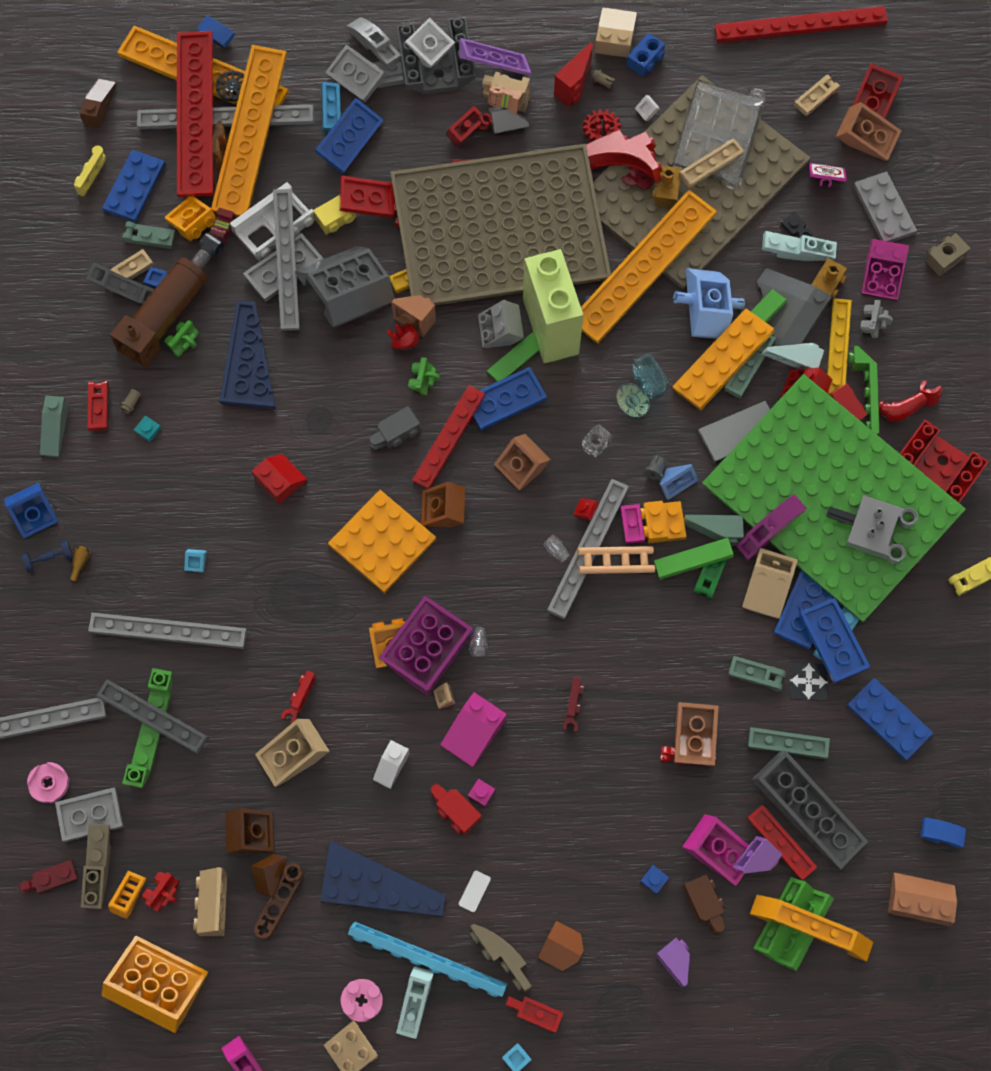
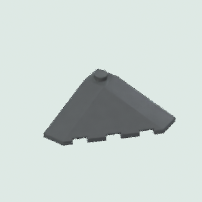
[756,268,832,347]

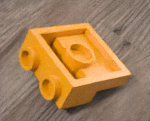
[164,196,216,241]
[640,501,686,544]
[369,618,405,668]

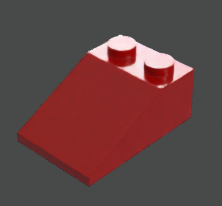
[554,42,593,107]
[852,63,904,119]

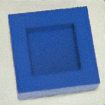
[143,267,167,289]
[640,865,669,895]

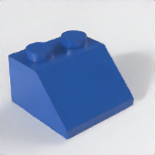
[4,483,58,539]

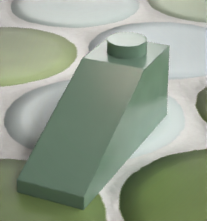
[40,395,69,458]
[684,515,744,546]

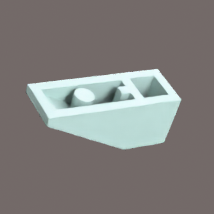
[761,343,824,369]
[396,966,434,1039]

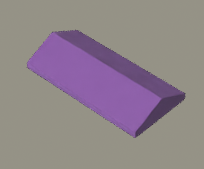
[459,38,531,76]

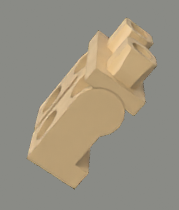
[482,72,530,112]

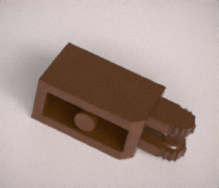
[682,874,725,934]

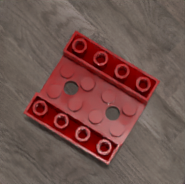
[900,420,989,503]

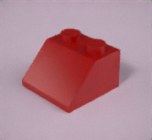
[252,454,307,504]

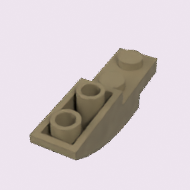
[81,824,111,909]
[469,924,532,993]

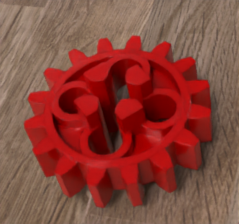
[583,109,621,143]

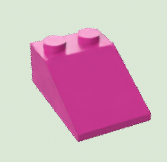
[440,692,507,768]
[682,814,749,886]

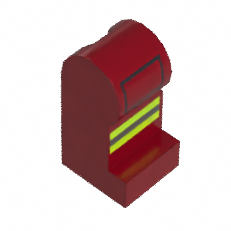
[210,208,236,243]

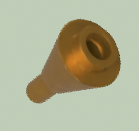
[69,545,92,582]

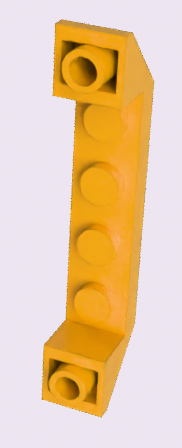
[750,895,873,962]

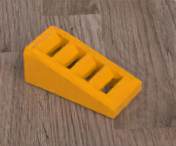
[108,871,147,919]

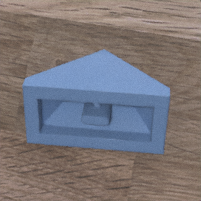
[660,464,699,500]

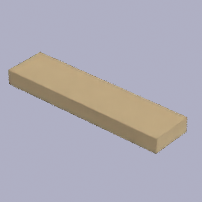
[678,138,745,188]

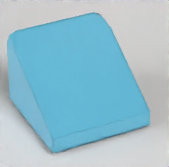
[184,549,207,572]

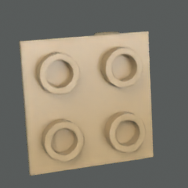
[324,1021,378,1071]

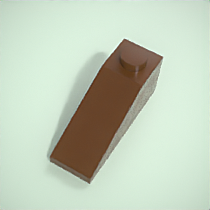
[79,79,116,128]

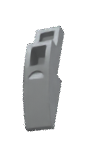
[347,17,401,68]

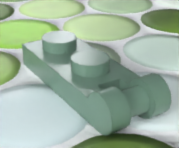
[122,222,176,249]
[728,656,786,691]

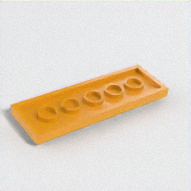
[672,309,775,411]

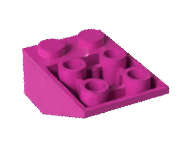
[861,239,909,300]

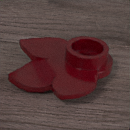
[621,166,654,190]

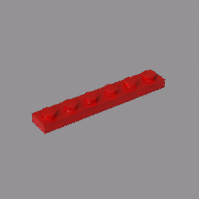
[412,385,486,489]

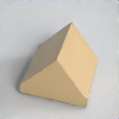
[433,683,455,709]

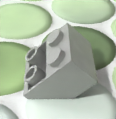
[478,300,524,348]

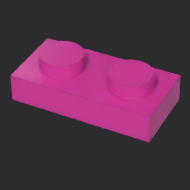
[620,504,645,544]

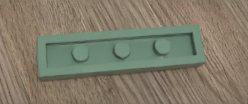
[724,335,776,399]
[747,727,830,760]

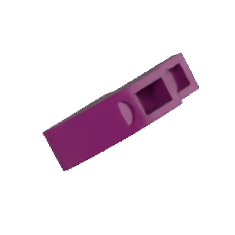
[736,494,807,560]

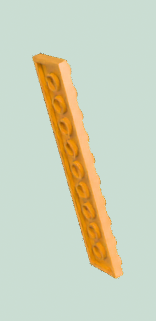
[117,26,289,106]
[211,45,287,217]
[581,190,717,344]

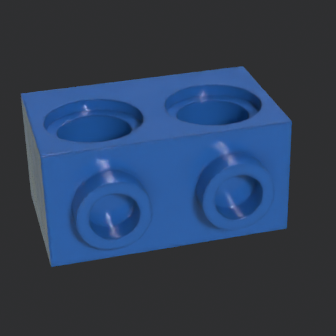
[626,33,665,77]

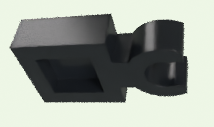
[780,212,813,238]

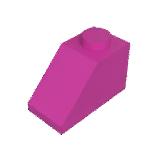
[221,1036,263,1071]

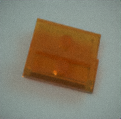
[212,120,227,172]

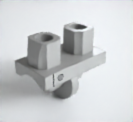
[860,300,893,338]

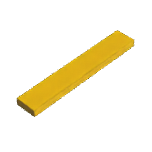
[827,298,852,394]

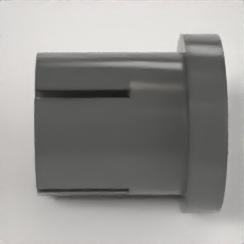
[644,456,667,481]

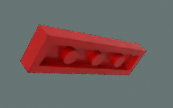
[747,805,817,880]

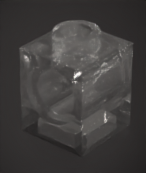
[582,423,612,457]

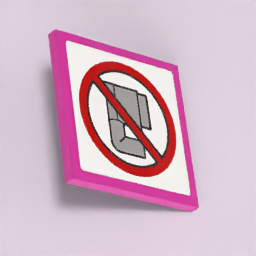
[809,163,846,187]

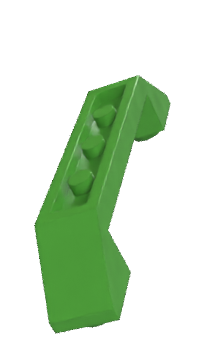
[848,346,879,435]
[122,668,172,788]

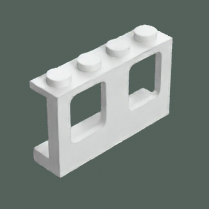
[230,182,315,261]

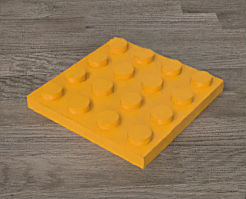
[328,490,436,594]

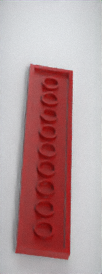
[177,31,214,198]

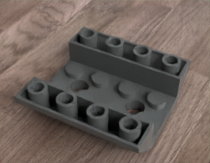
[397,17,476,94]
[295,246,395,328]

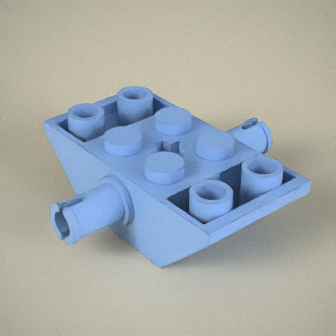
[673,268,745,339]

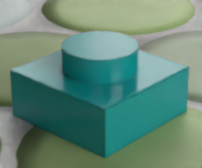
[134,416,161,442]

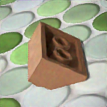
[888,873,957,926]

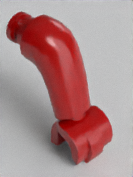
[878,380,942,422]

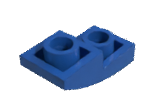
[197,16,236,48]
[921,817,966,849]

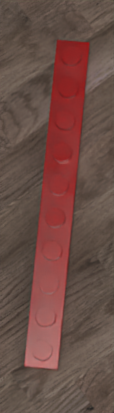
[714,6,888,43]

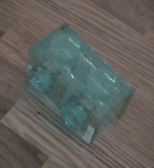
[632,352,669,399]

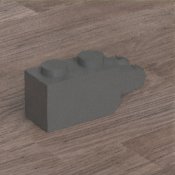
[369,406,421,451]

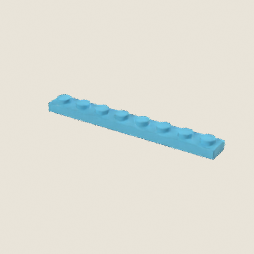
[348,922,508,997]

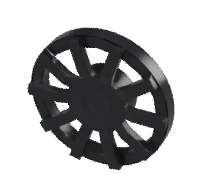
[216,70,244,101]

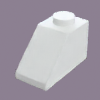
[373,740,410,789]

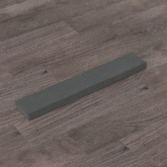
[96,679,208,755]

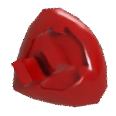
[387,323,420,350]

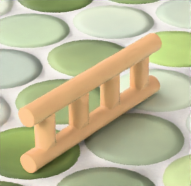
[577,546,655,574]

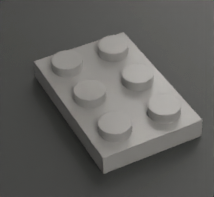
[325,44,386,103]
[55,787,124,843]

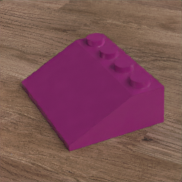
[379,596,473,697]

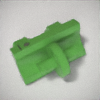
[165,320,199,357]
[408,358,440,396]

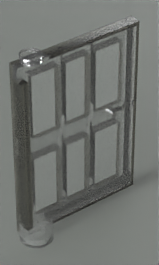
[671,79,766,189]

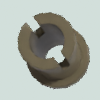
[591,70,615,89]
[120,389,141,414]

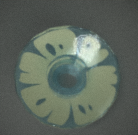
[616,383,650,417]

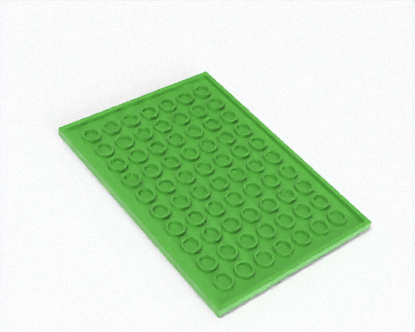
[702,374,966,623]

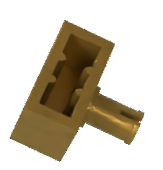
[652,166,682,208]
[811,258,847,299]

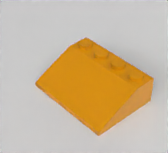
[102,936,208,1033]

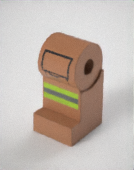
[488,86,523,114]

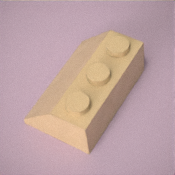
[194,868,227,936]

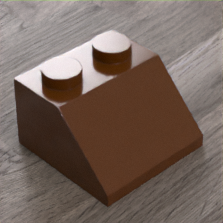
[225,808,274,855]

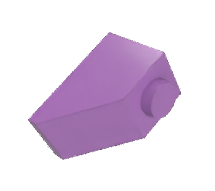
[732,836,782,873]
[656,938,690,989]

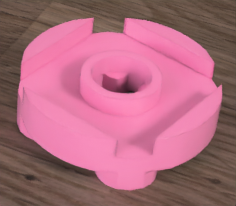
[27,762,69,804]
[341,979,383,1022]

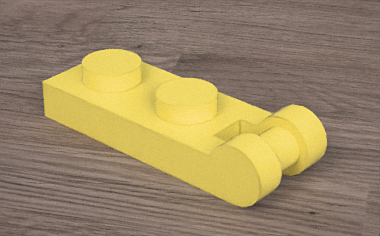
[74,146,106,197]
[948,557,991,596]

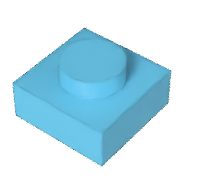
[502,1043,532,1071]

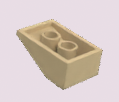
[595,8,637,58]
[255,719,330,787]

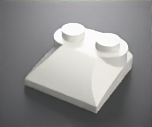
[405,18,455,68]

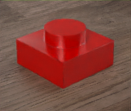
[573,498,599,520]

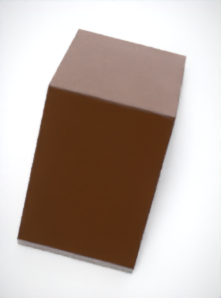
[251,854,288,897]

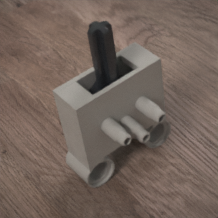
[826,495,918,565]

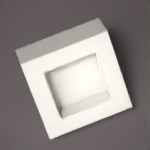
[635,95,660,121]

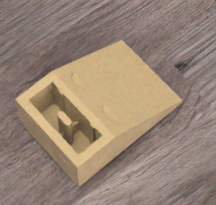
[742,548,798,619]

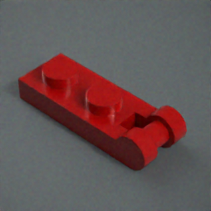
[87,381,109,431]

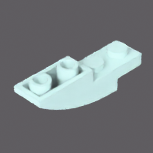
[762,231,837,261]

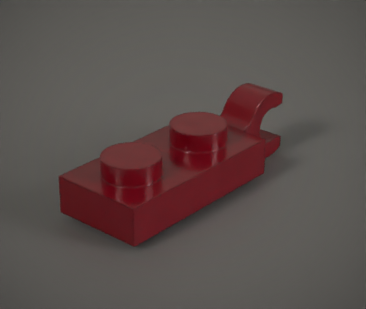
[563,677,584,733]
[18,860,78,894]

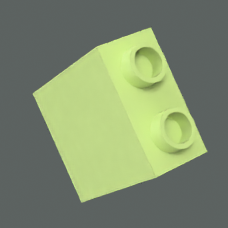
[523,249,583,364]

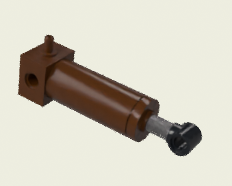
[110,233,225,369]

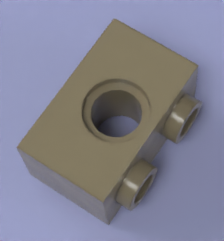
[925,233,971,277]

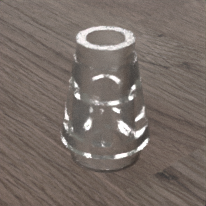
[542,534,570,563]
[469,627,488,657]

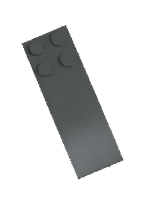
[751,751,868,870]

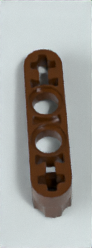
[254,863,304,940]

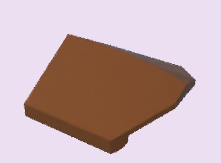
[538,921,584,971]

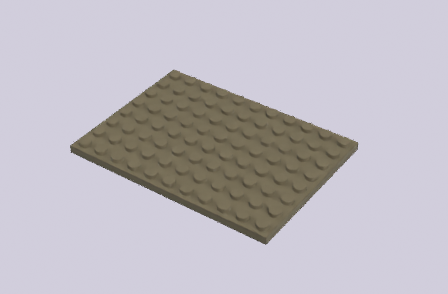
[593,75,811,290]
[391,144,611,305]

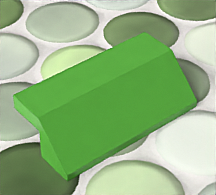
[753,877,834,971]

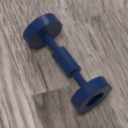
[22,540,73,572]

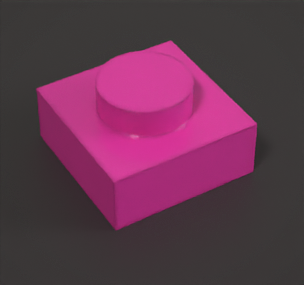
[468,779,495,807]

